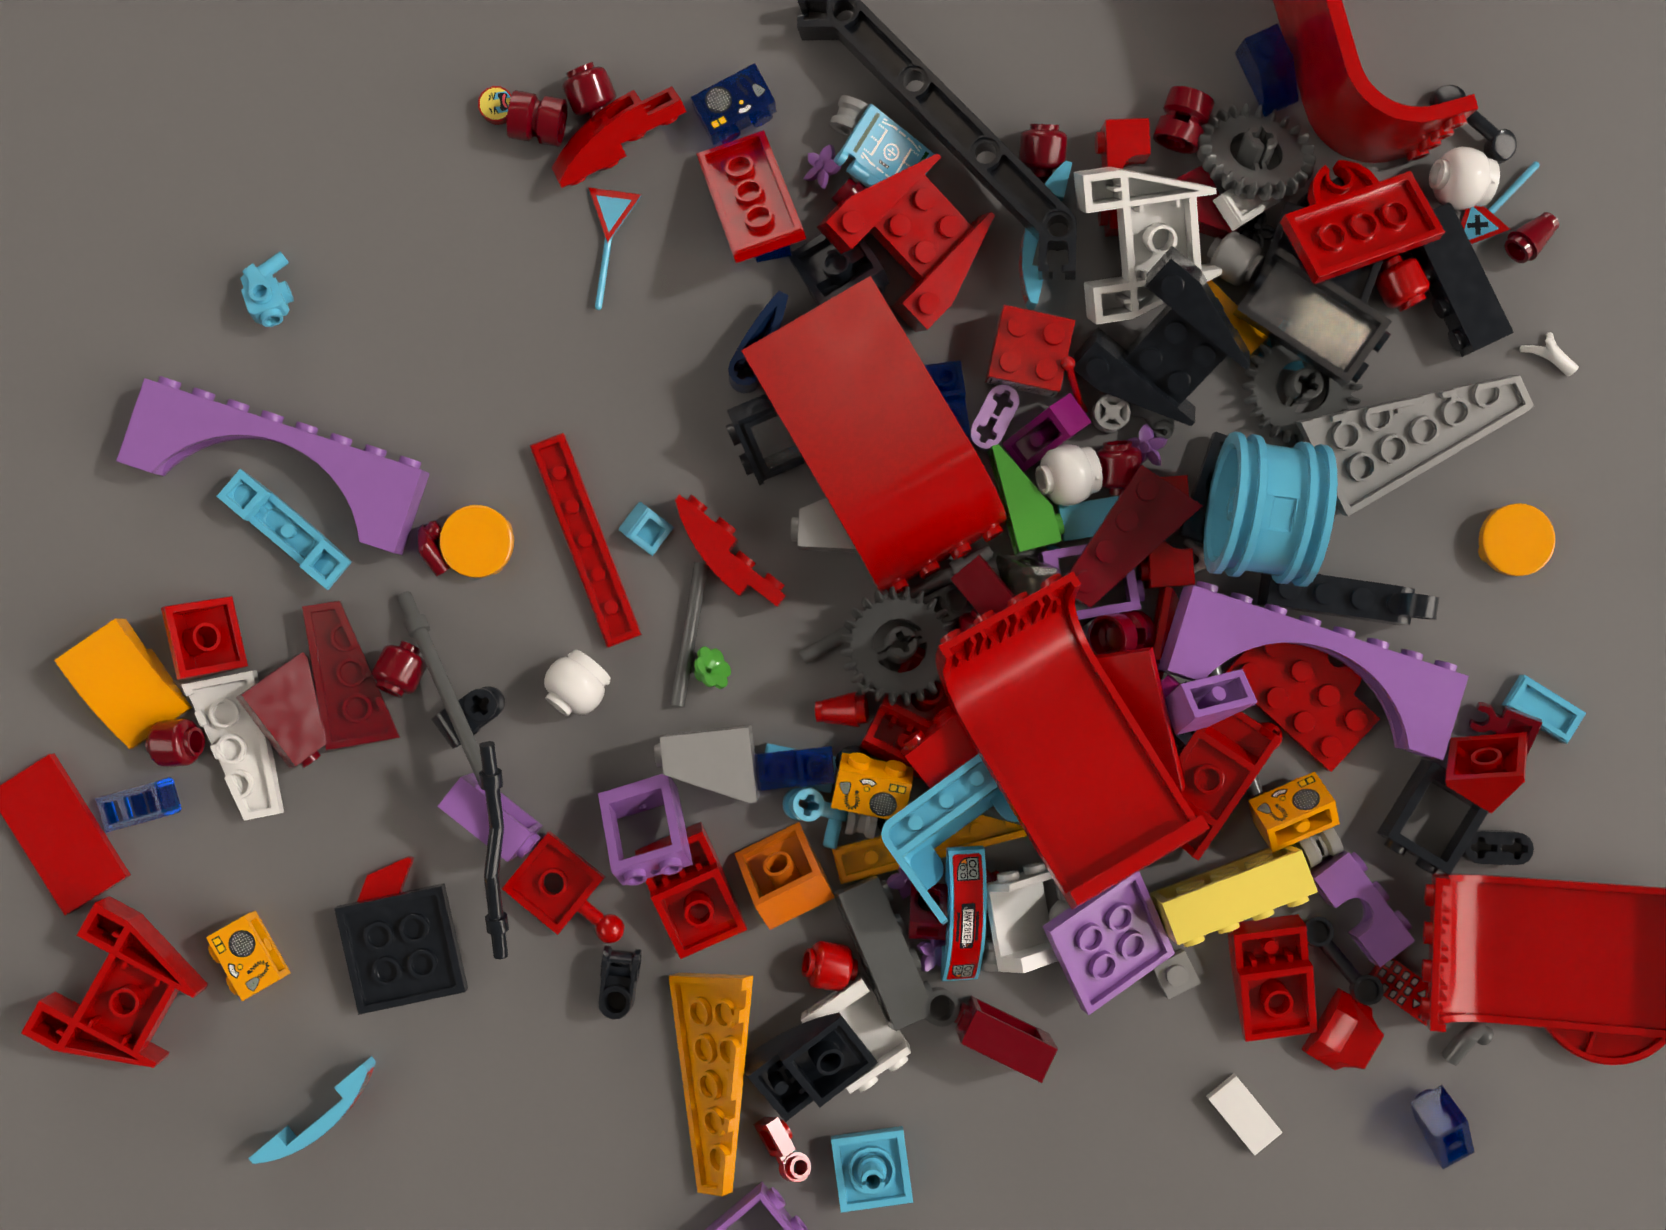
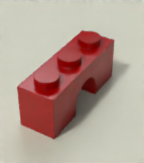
[1095,118,1151,237]
[1138,475,1195,589]

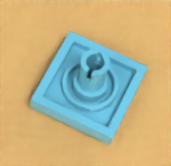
[831,1126,913,1213]

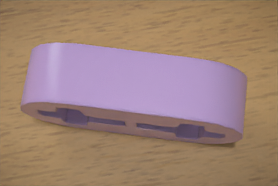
[969,384,1019,451]

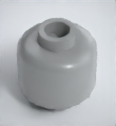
[1207,232,1265,286]

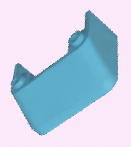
[881,754,1019,925]

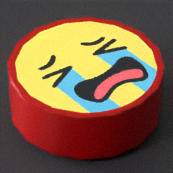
[478,86,511,125]

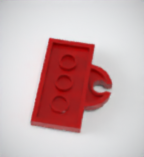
[1280,160,1445,284]
[1222,643,1380,772]

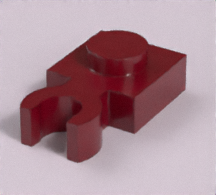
[1469,702,1542,755]

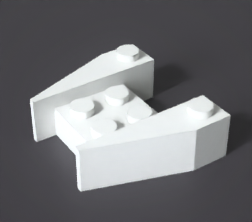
[1074,167,1222,325]

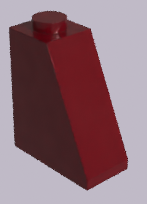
[236,652,326,768]

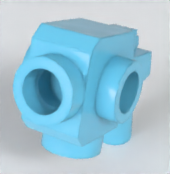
[240,251,294,327]

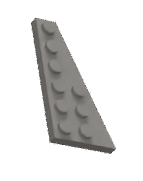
[1295,375,1535,517]

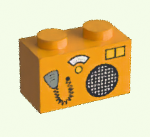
[831,752,914,820]
[1248,771,1340,853]
[206,910,291,1001]

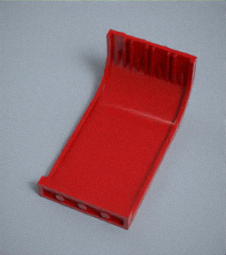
[1273,0,1479,163]
[741,276,1007,595]
[935,571,1210,910]
[1420,873,1666,1038]

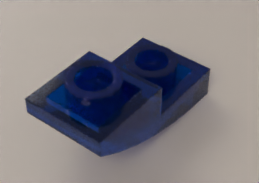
[925,360,970,438]
[755,746,835,791]

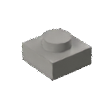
[1153,949,1201,1000]

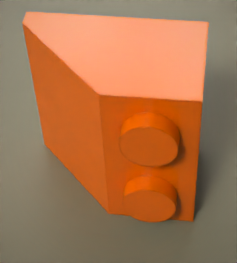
[734,822,835,930]

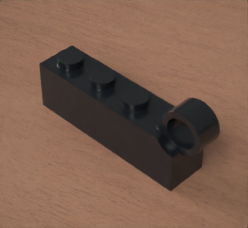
[1407,202,1514,357]
[1257,573,1439,625]

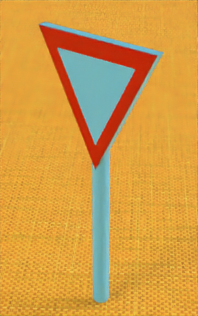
[588,187,642,310]

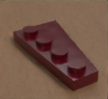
[1067,465,1203,608]
[302,601,400,750]

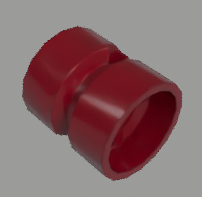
[1153,86,1215,154]
[507,90,568,147]
[1087,610,1156,655]

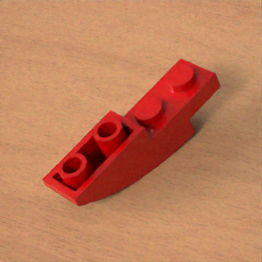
[552,86,686,188]
[675,494,787,607]

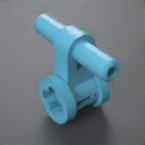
[782,788,848,849]

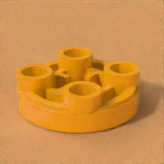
[1478,503,1555,576]
[440,505,514,578]

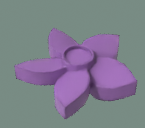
[803,144,841,189]
[1128,424,1168,466]
[886,865,911,899]
[917,939,946,972]

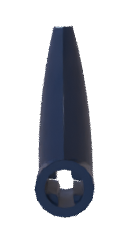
[728,291,788,393]

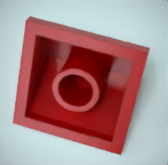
[161,596,248,680]
[1445,732,1528,814]

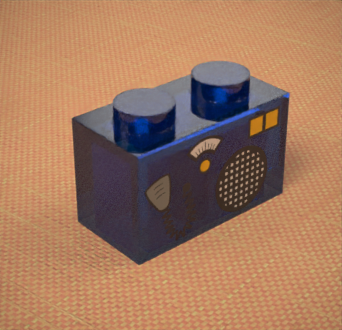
[691,63,777,145]

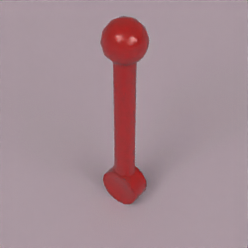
[1061,356,1088,413]

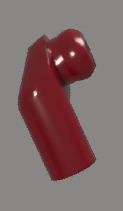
[418,521,450,577]

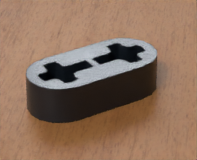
[1462,830,1534,865]

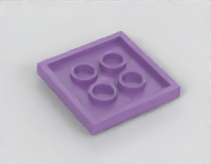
[1042,871,1175,1015]

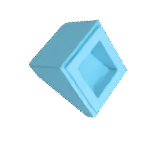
[619,502,674,556]

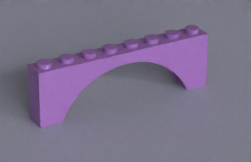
[116,376,430,555]
[1158,581,1469,760]

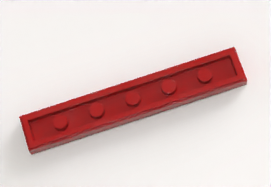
[530,433,642,648]

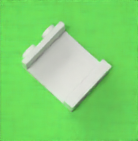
[987,863,1058,973]
[801,973,911,1094]

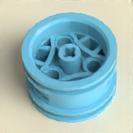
[1203,431,1338,587]

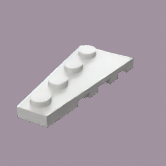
[181,670,284,821]

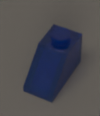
[1235,23,1299,117]
[1410,1085,1475,1169]

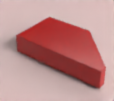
[357,856,414,902]

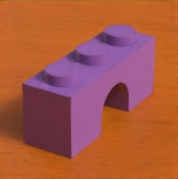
[1310,851,1415,967]

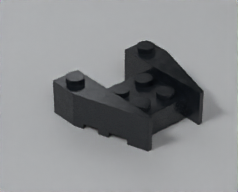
[1073,246,1250,426]

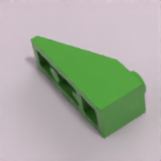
[987,444,1065,555]

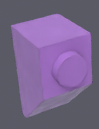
[1165,669,1257,735]

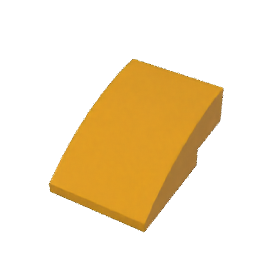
[54,618,192,749]

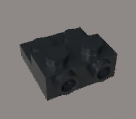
[787,234,889,306]

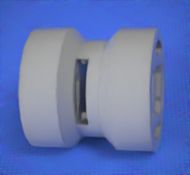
[1295,827,1344,868]

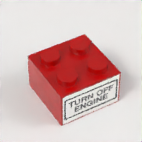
[985,305,1076,398]

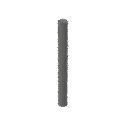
[670,562,708,707]

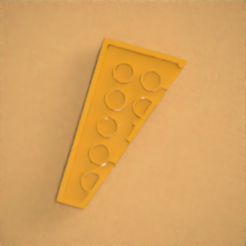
[669,973,753,1197]

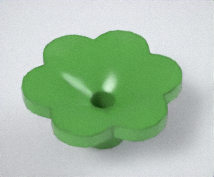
[694,646,731,689]

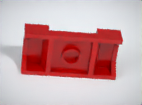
[1178,711,1282,861]

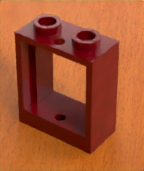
[954,996,1058,1083]

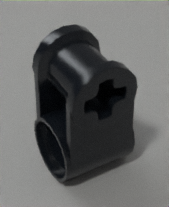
[431,686,505,749]
[598,945,642,1020]

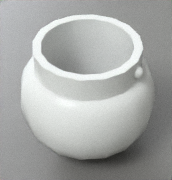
[1429,147,1500,210]
[1035,444,1103,506]
[544,649,611,716]

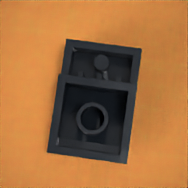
[744,1012,878,1122]

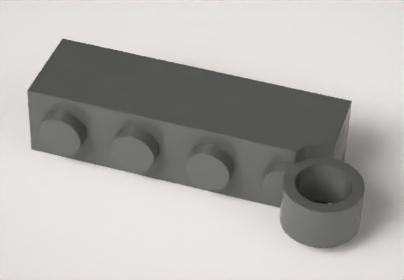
[833,876,960,1031]

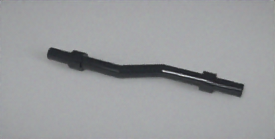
[479,741,509,960]

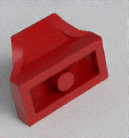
[1301,988,1384,1070]

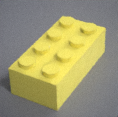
[1149,845,1318,947]

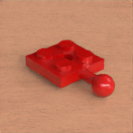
[502,831,625,944]

